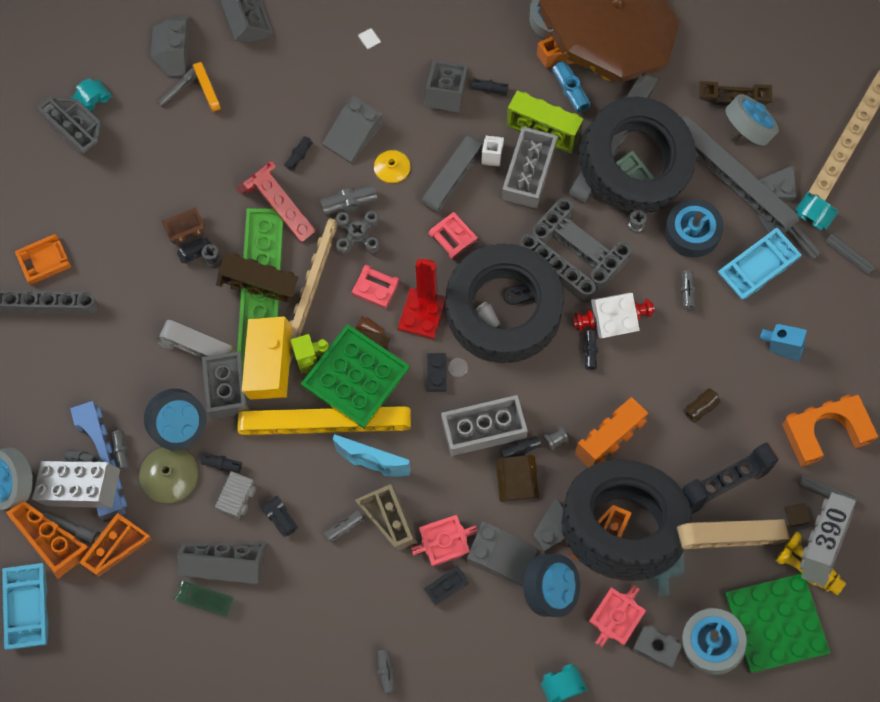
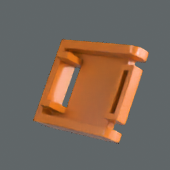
[15,234,71,285]

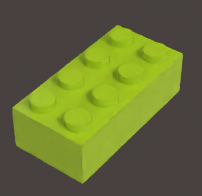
[507,91,584,154]

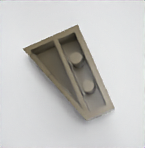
[355,484,417,551]

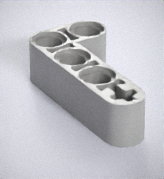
[157,320,236,358]

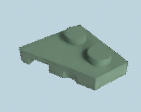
[616,151,654,180]

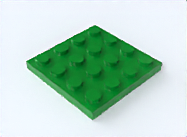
[301,324,410,429]
[724,574,830,674]

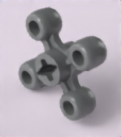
[336,211,380,255]

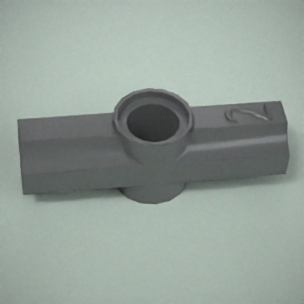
[320,185,378,215]

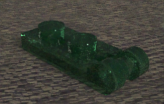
[173,581,234,618]

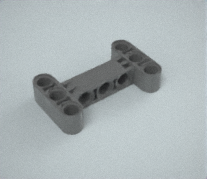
[532,198,632,290]

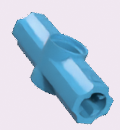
[552,61,591,113]

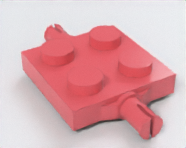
[411,515,478,567]
[589,585,646,648]

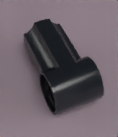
[261,496,298,538]

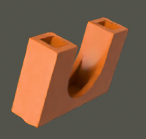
[782,394,878,467]

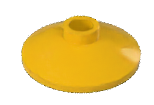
[374,150,410,183]

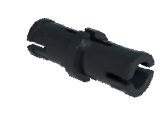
[472,78,509,95]
[284,136,313,171]
[583,330,598,370]
[500,435,541,458]
[201,452,242,474]

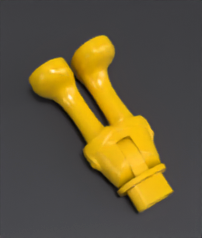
[775,532,846,596]

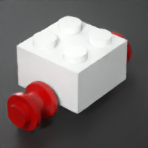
[572,293,655,338]

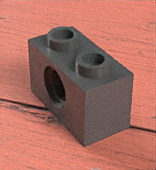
[632,626,682,670]

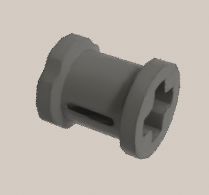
[628,210,647,233]
[201,244,221,267]
[543,427,569,451]

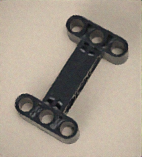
[682,442,779,514]

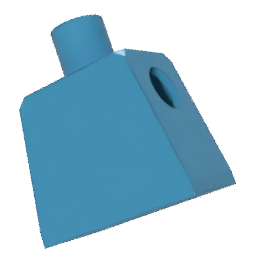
[760,324,807,362]

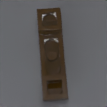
[699,81,772,106]

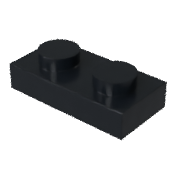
[427,353,446,392]
[424,566,469,607]

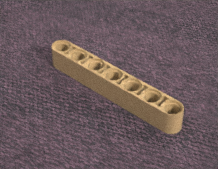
[677,520,790,549]

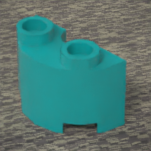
[71,78,112,111]
[795,192,839,230]
[540,663,588,702]

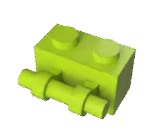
[291,334,329,374]

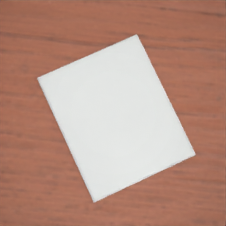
[358,28,381,49]

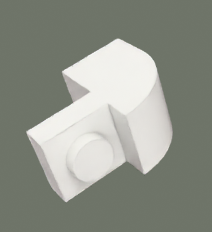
[481,136,504,167]

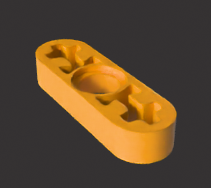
[193,62,221,112]

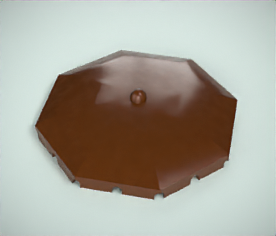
[537,0,680,82]

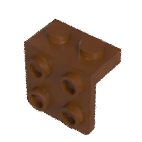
[162,207,206,244]

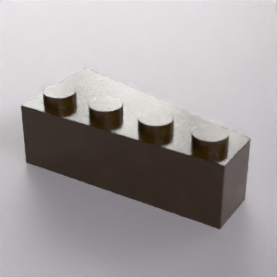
[216,252,298,303]

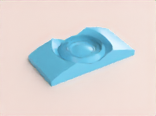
[718,228,801,300]
[333,434,411,477]
[2,563,49,650]

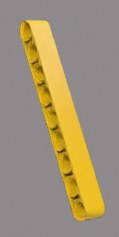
[237,407,411,435]

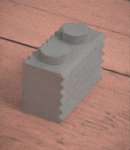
[215,471,256,520]

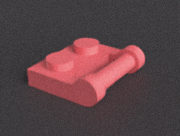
[428,212,478,260]
[352,264,400,309]

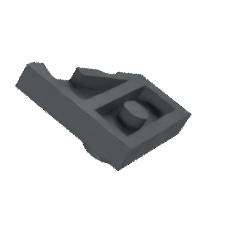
[759,166,796,201]
[533,499,565,552]

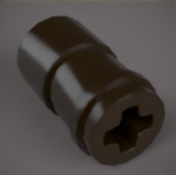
[684,388,721,423]

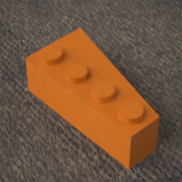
[575,397,648,468]
[6,501,89,579]

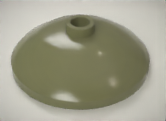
[139,447,199,504]

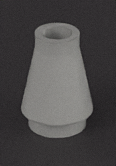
[475,301,501,328]

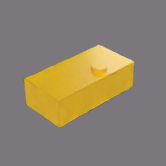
[242,317,292,400]

